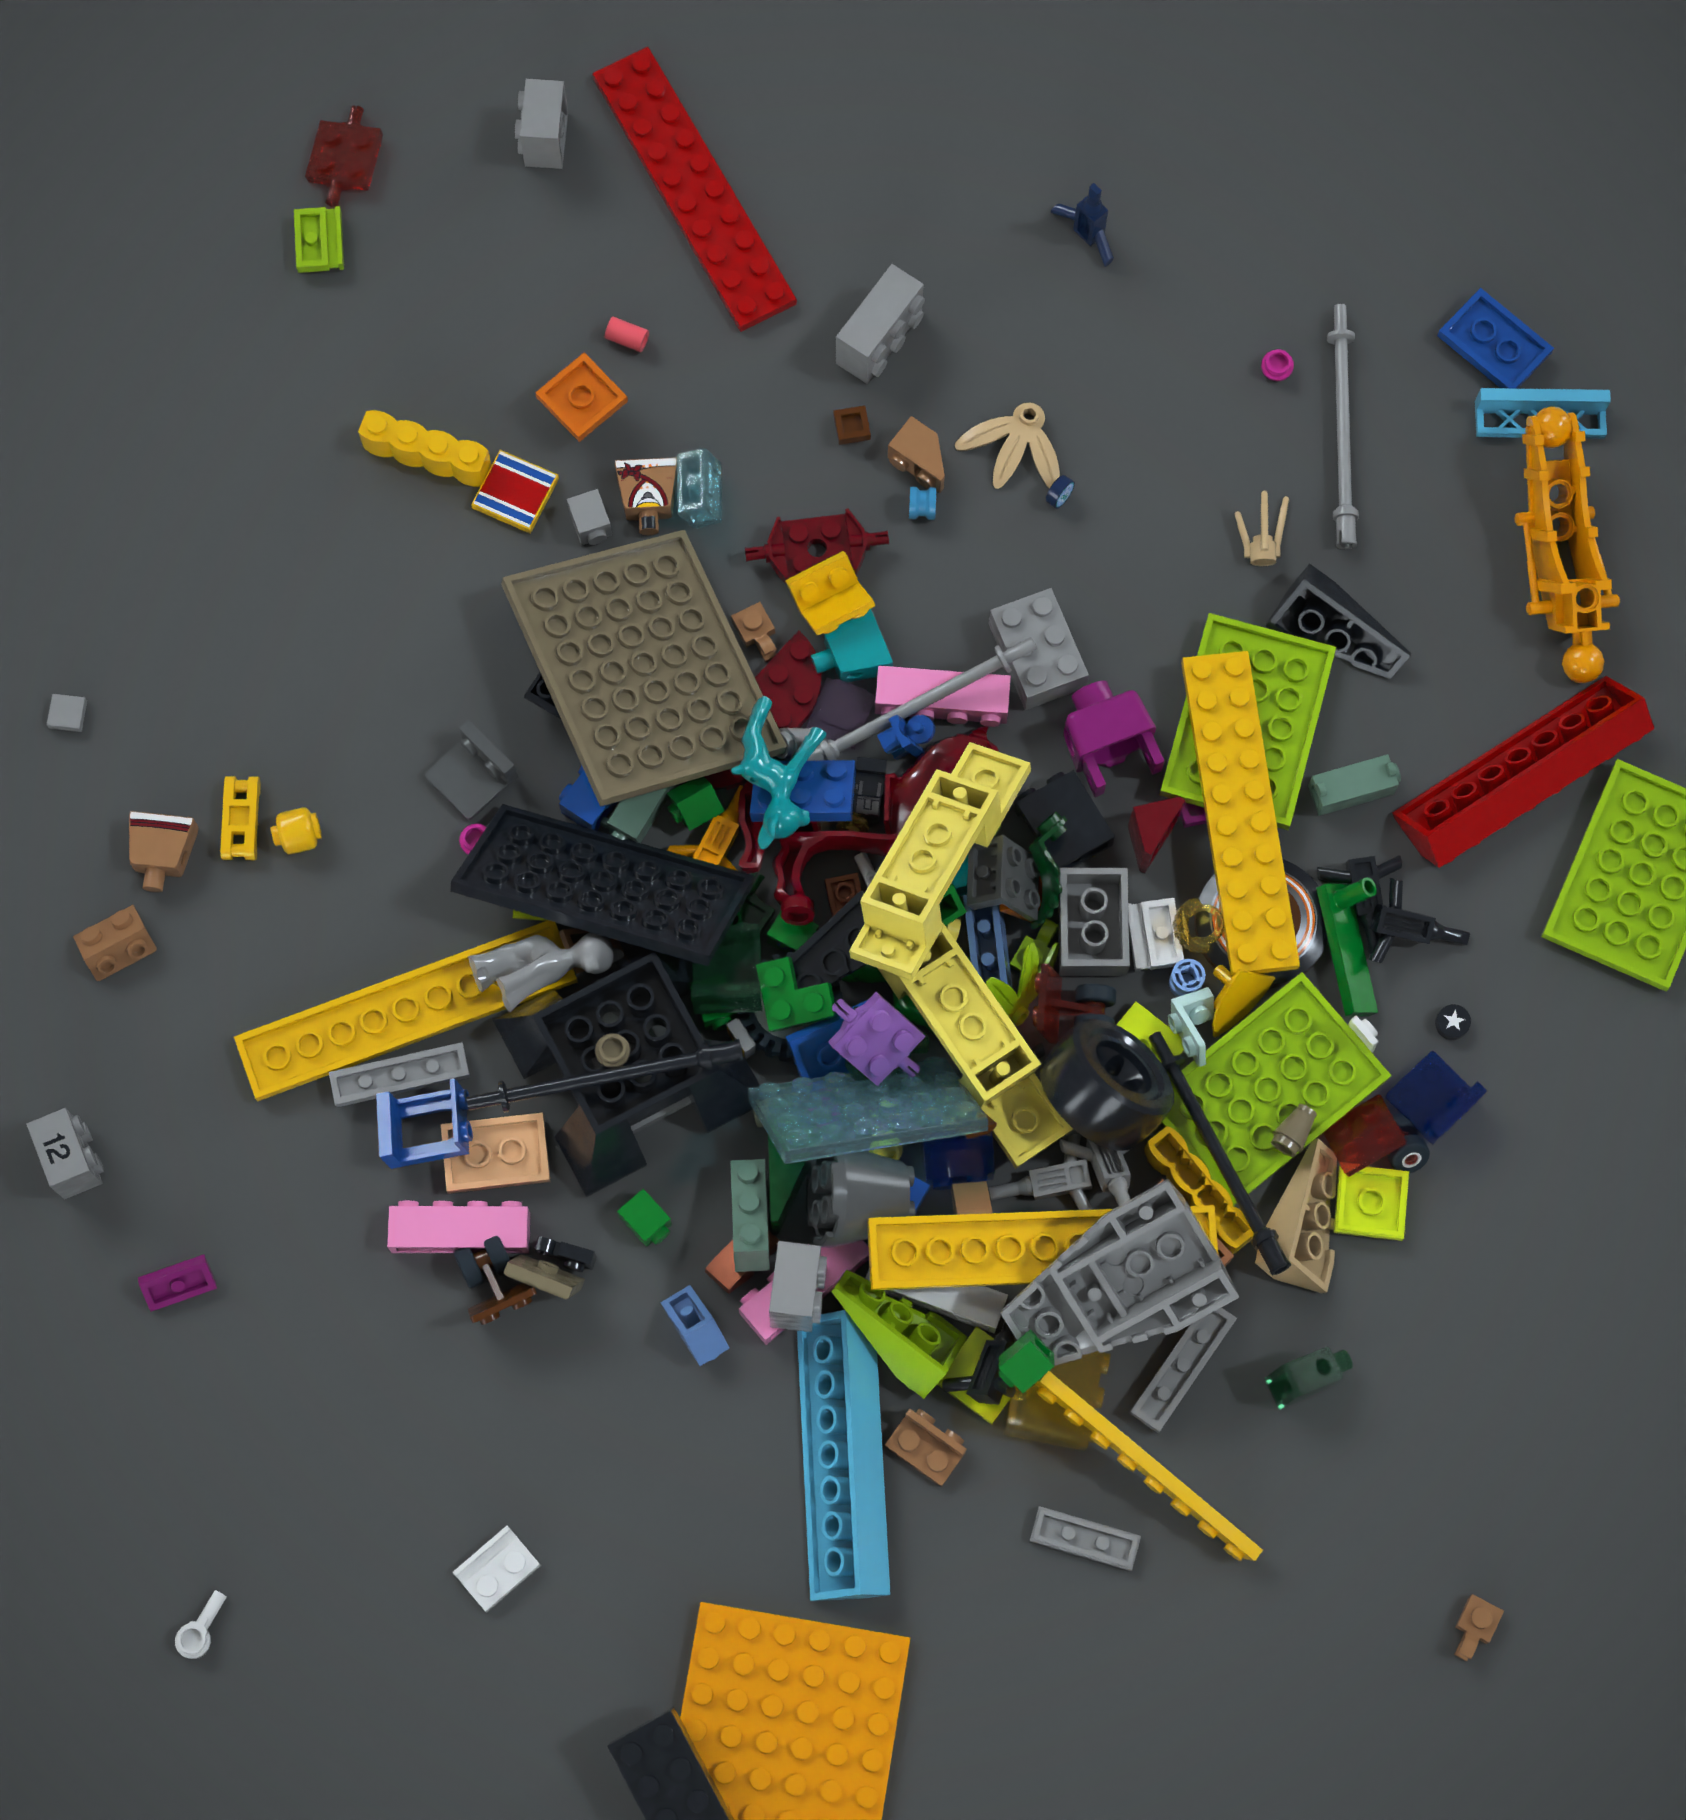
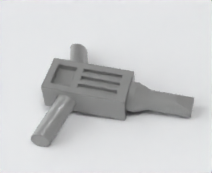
[989,1134,1094,1210]
[1059,1139,1132,1206]

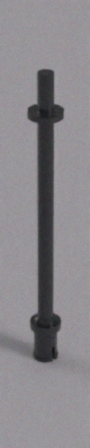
[1149,1032,1291,1276]
[466,1039,744,1113]

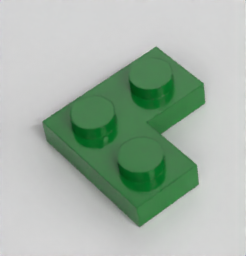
[756,957,838,1032]

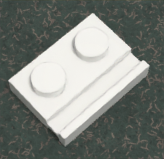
[1128,898,1184,972]
[453,1525,541,1612]

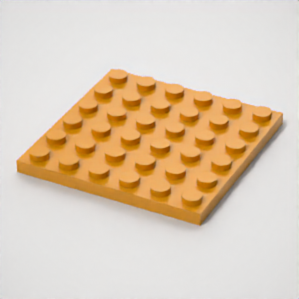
[680,1602,911,1820]

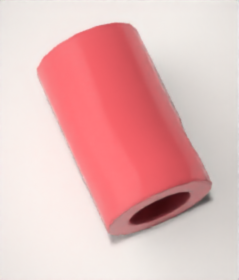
[604,316,649,353]

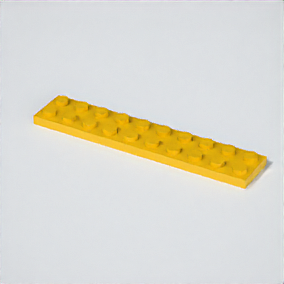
[1181,651,1300,977]
[234,920,578,1102]
[867,1205,1218,1290]

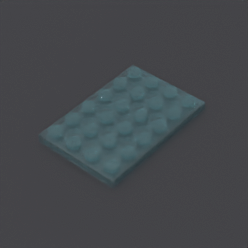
[748,1057,988,1164]

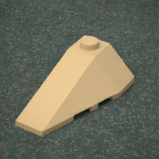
[1255,1139,1337,1293]

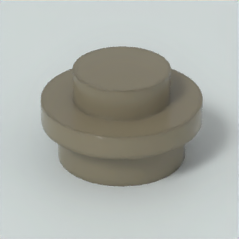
[595,1033,630,1068]

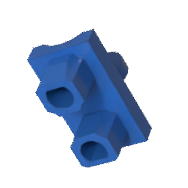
[877,715,935,760]

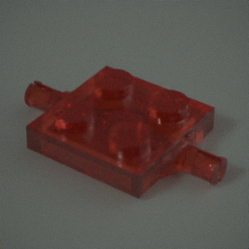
[305,105,383,207]

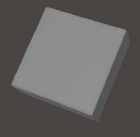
[47,694,87,732]

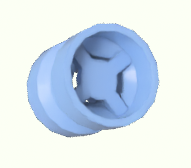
[1169,959,1206,997]

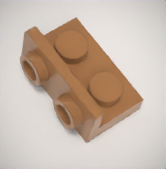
[884,1408,967,1487]

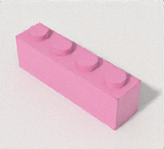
[875,666,1011,727]
[387,1200,530,1254]
[739,1240,869,1345]

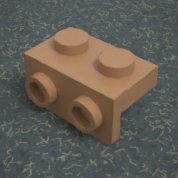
[73,905,157,981]

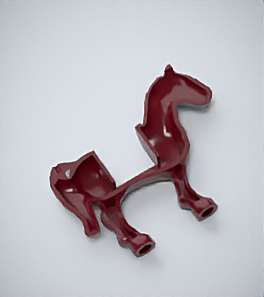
[738,726,999,926]

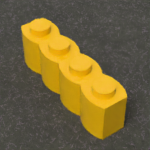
[358,410,492,487]
[1144,1126,1254,1254]

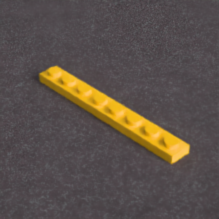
[1035,1371,1263,1561]

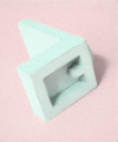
[1168,987,1214,1067]

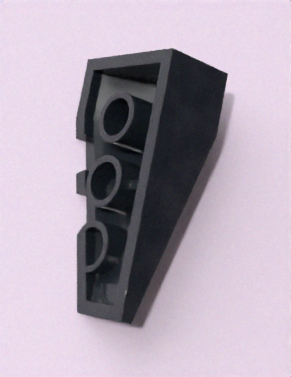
[1265,563,1411,679]

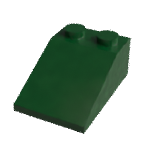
[768,1117,817,1234]

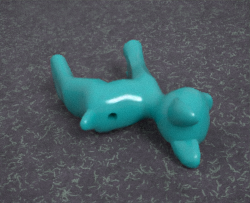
[731,696,827,850]

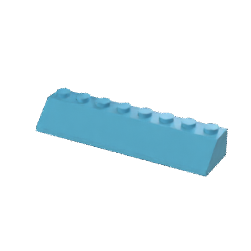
[797,1310,890,1601]

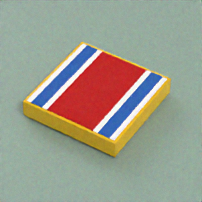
[471,450,559,534]

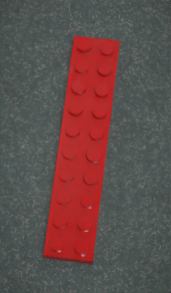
[592,47,797,332]

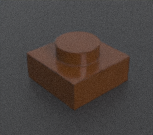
[833,405,871,445]

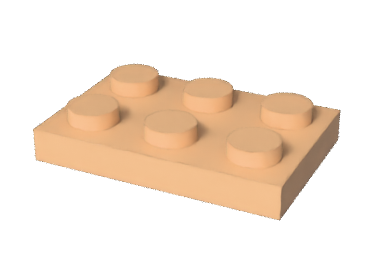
[441,1112,551,1194]

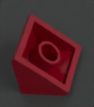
[1128,797,1185,874]

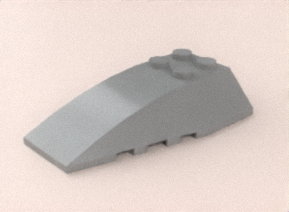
[1000,1179,1239,1366]

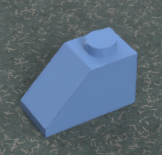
[660,1285,730,1366]

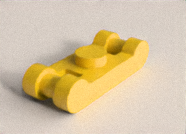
[220,776,261,860]

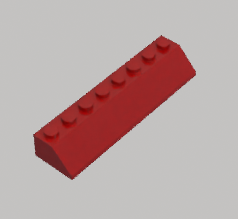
[1392,676,1655,868]

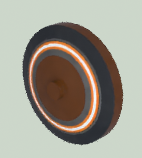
[1194,859,1328,988]

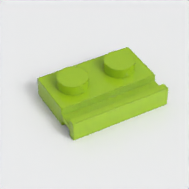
[294,206,344,273]

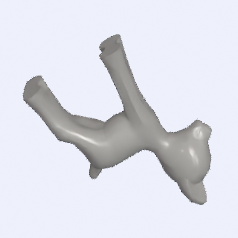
[468,932,624,1012]

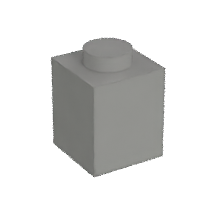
[567,489,612,546]

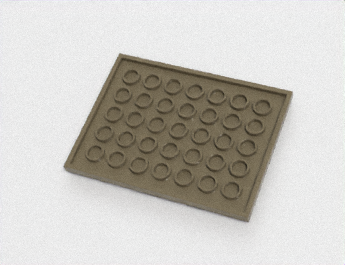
[501,530,787,807]

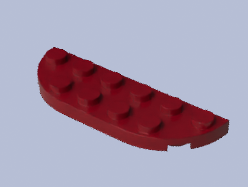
[680,630,821,790]

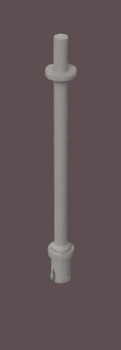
[1327,304,1359,550]
[807,637,1037,761]

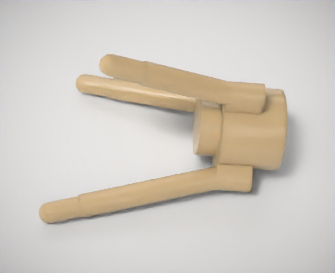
[1235,490,1289,566]

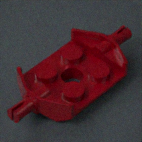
[745,508,889,584]

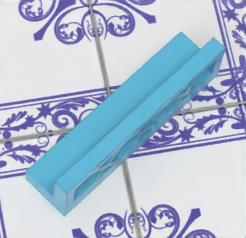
[1475,388,1611,439]

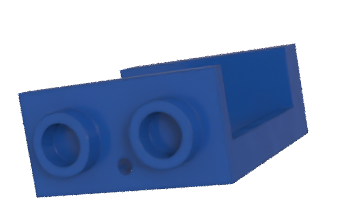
[376,1078,473,1169]

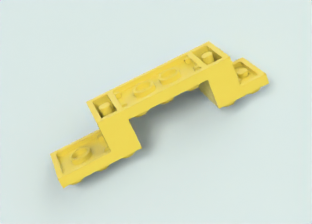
[849,742,1031,981]
[878,923,1073,1169]

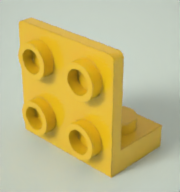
[785,551,875,635]

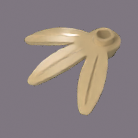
[955,403,1060,489]

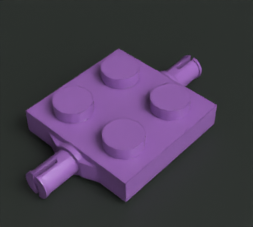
[828,992,926,1086]

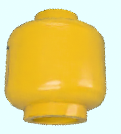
[270,807,322,854]

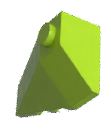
[831,1270,967,1399]

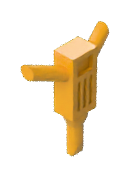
[667,785,743,871]

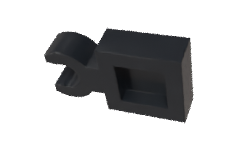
[535,1236,597,1272]

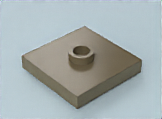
[504,1254,585,1300]

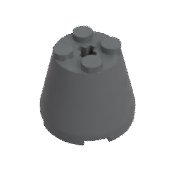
[806,1142,915,1248]

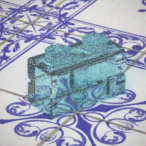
[677,448,722,528]

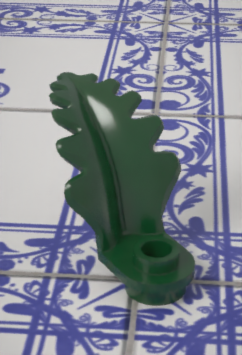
[1029,811,1068,929]

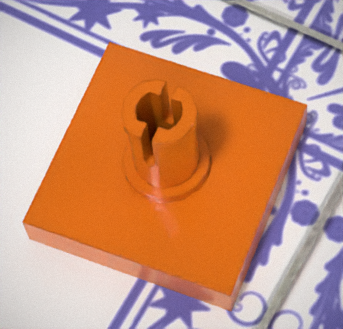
[535,352,628,442]

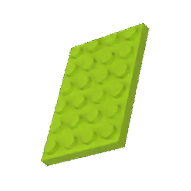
[1159,613,1336,830]
[1541,759,1686,992]
[1162,972,1392,1206]

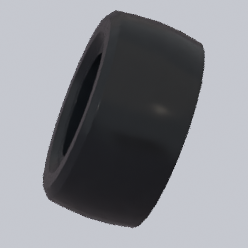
[1040,1019,1174,1151]

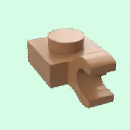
[731,602,777,662]
[1454,1594,1504,1661]

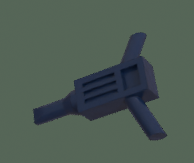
[1051,183,1114,267]

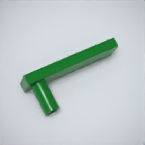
[1316,877,1378,1017]

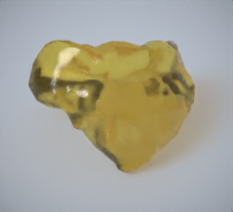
[1172,898,1224,953]

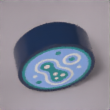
[1046,475,1075,509]

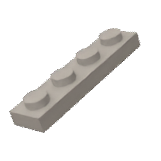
[328,1042,470,1107]
[1130,1307,1237,1433]

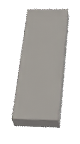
[1029,1506,1141,1571]

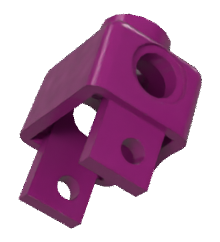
[1063,680,1165,798]

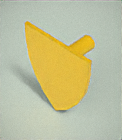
[1212,965,1276,1038]

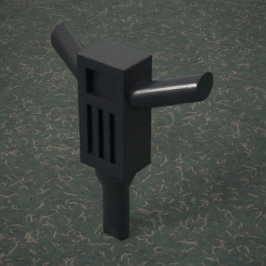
[1317,855,1402,956]
[1369,878,1470,963]
[942,1322,1016,1405]

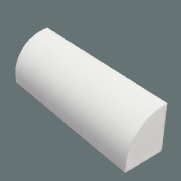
[866,1268,1008,1334]

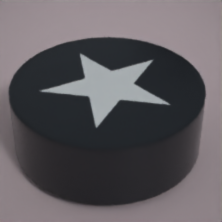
[1435,1004,1471,1040]

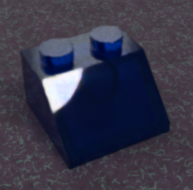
[921,1129,995,1190]

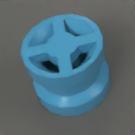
[909,487,936,520]

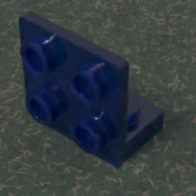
[1385,1051,1487,1145]

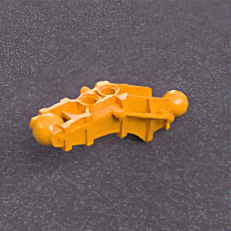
[1514,406,1620,683]

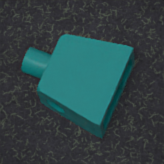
[810,609,893,683]

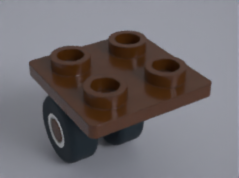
[454,1236,537,1325]

